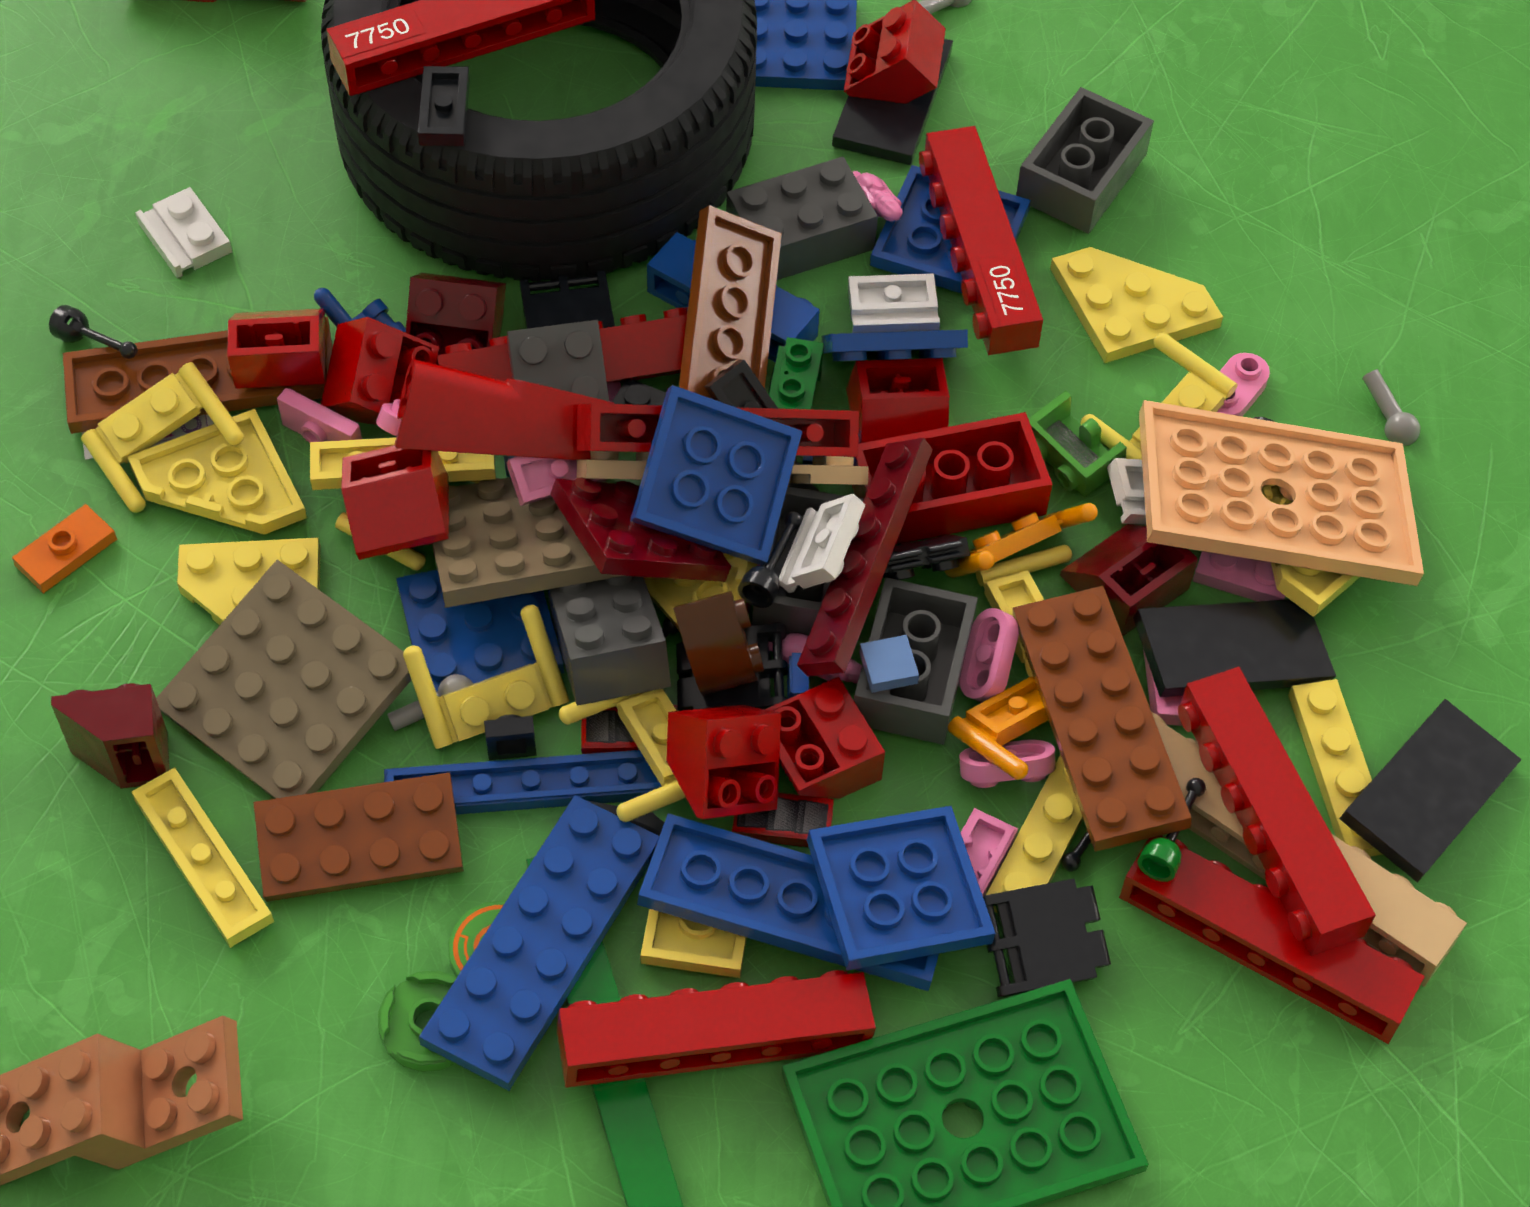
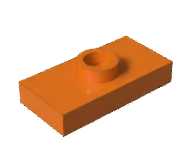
[12,504,117,594]

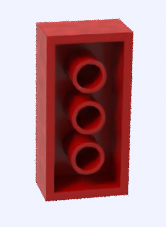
[852,412,1053,544]

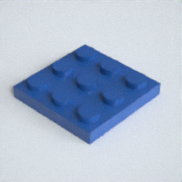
[754,0,857,90]
[870,165,1031,294]
[821,329,968,361]
[630,385,802,566]
[396,569,564,692]
[807,806,996,970]

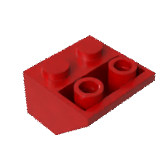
[844,0,946,104]
[227,308,325,389]
[321,317,439,425]
[846,358,950,444]
[341,445,449,560]
[765,677,885,799]
[666,705,781,819]

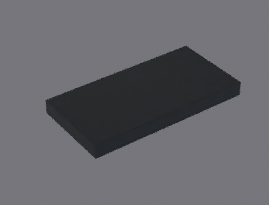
[832,39,953,165]
[1133,599,1336,697]
[1339,699,1522,883]

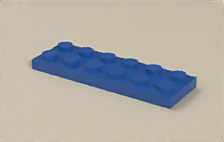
[419,795,659,1091]
[637,813,939,991]

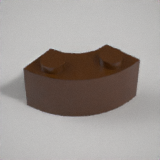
[673,591,765,696]

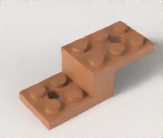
[0,1016,243,1186]

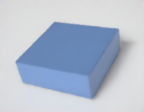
[859,635,919,693]

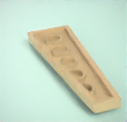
[576,451,869,485]

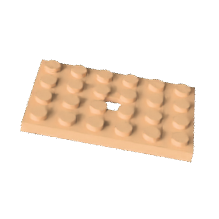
[1139,400,1424,586]

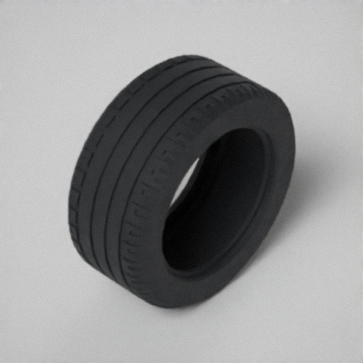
[321,0,757,281]

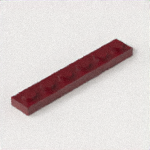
[797,438,933,676]

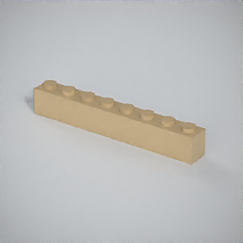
[1152,712,1467,987]

